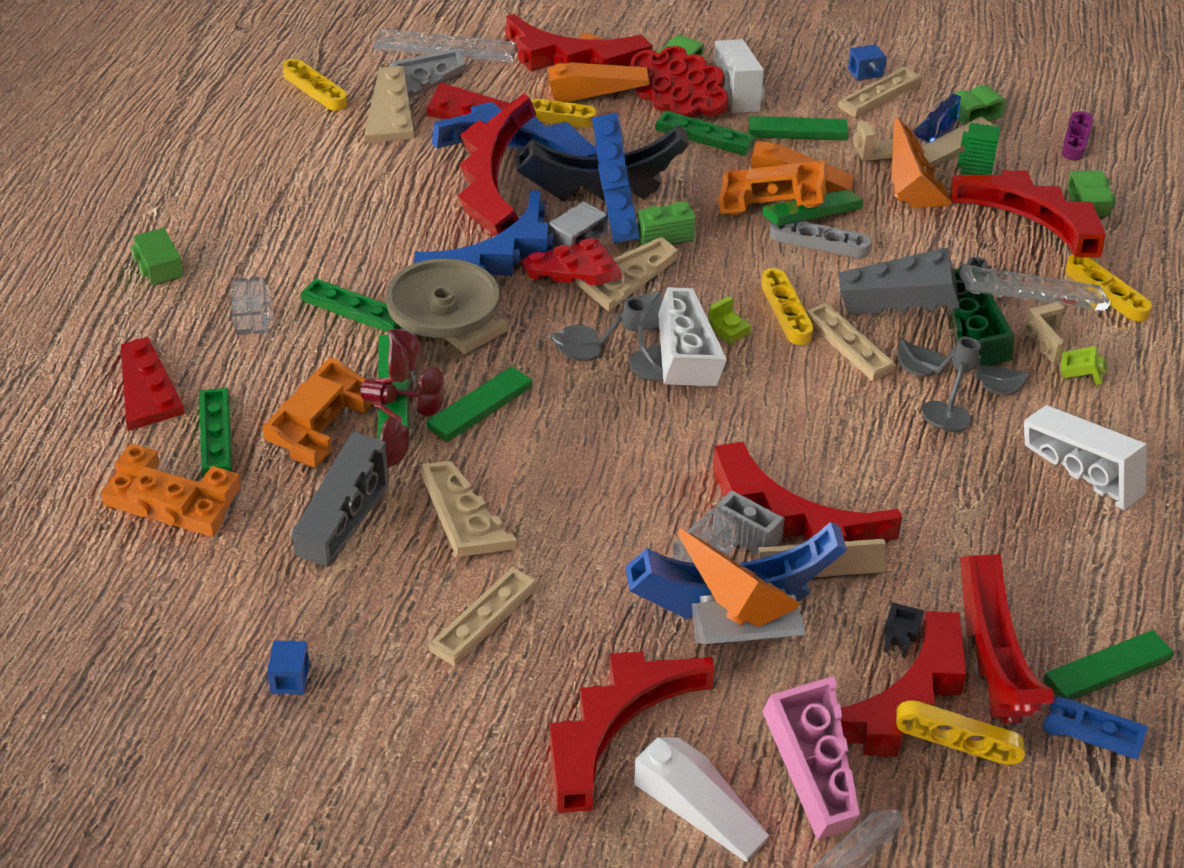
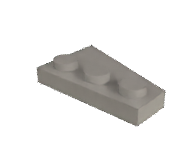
[391,48,466,99]

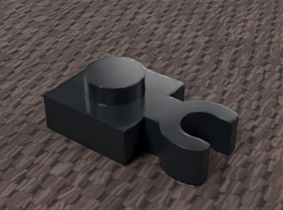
[883,602,924,658]

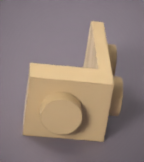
[853,121,893,161]
[1024,302,1064,363]

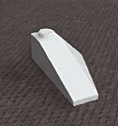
[634,737,769,862]

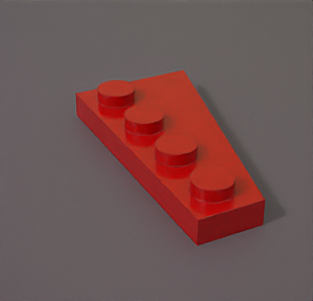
[427,82,511,119]
[120,337,185,431]

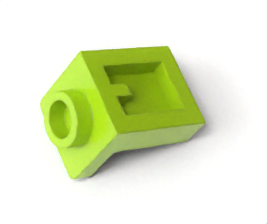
[708,296,751,345]
[1061,346,1107,385]

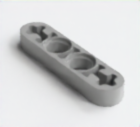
[769,221,871,258]

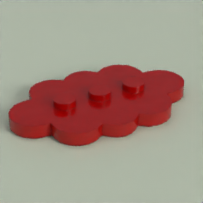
[630,46,730,118]

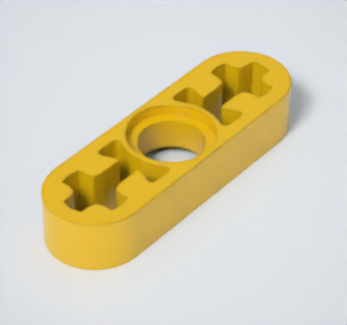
[531,98,596,128]

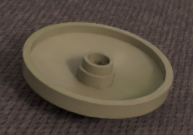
[386,258,499,338]

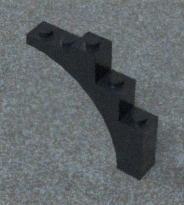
[516,124,688,202]

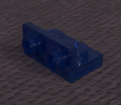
[914,93,961,142]

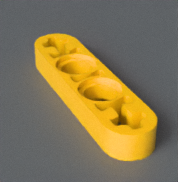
[282,59,348,111]
[1065,255,1152,322]
[761,268,813,345]
[896,700,1025,765]

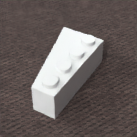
[658,287,727,386]
[1024,405,1147,511]

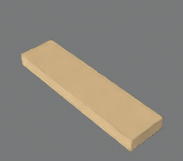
[838,67,922,118]
[922,117,996,167]
[806,303,896,381]
[758,539,886,577]
[429,567,538,667]

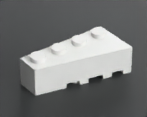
[714,39,765,113]

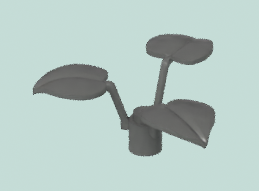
[551,291,663,381]
[898,337,1029,432]

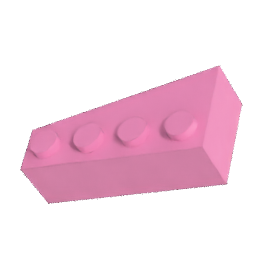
[763,676,860,840]

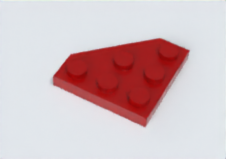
[521,238,622,286]

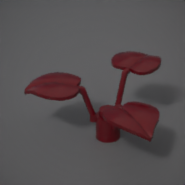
[361,329,445,468]

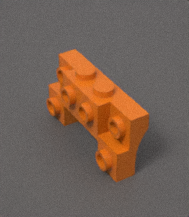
[718,160,828,216]
[262,357,375,468]
[101,443,241,537]

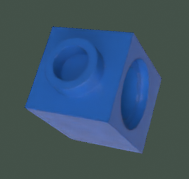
[847,44,887,81]
[267,640,310,695]

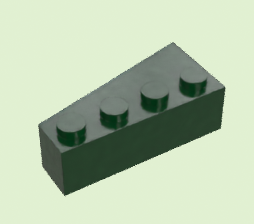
[950,264,1014,370]

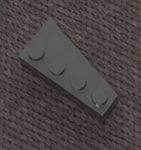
[839,247,959,314]
[291,431,389,567]

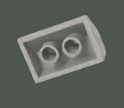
[692,589,805,644]

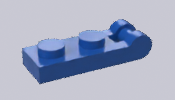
[1043,697,1148,760]

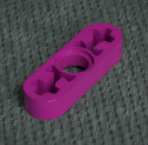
[1061,111,1093,160]

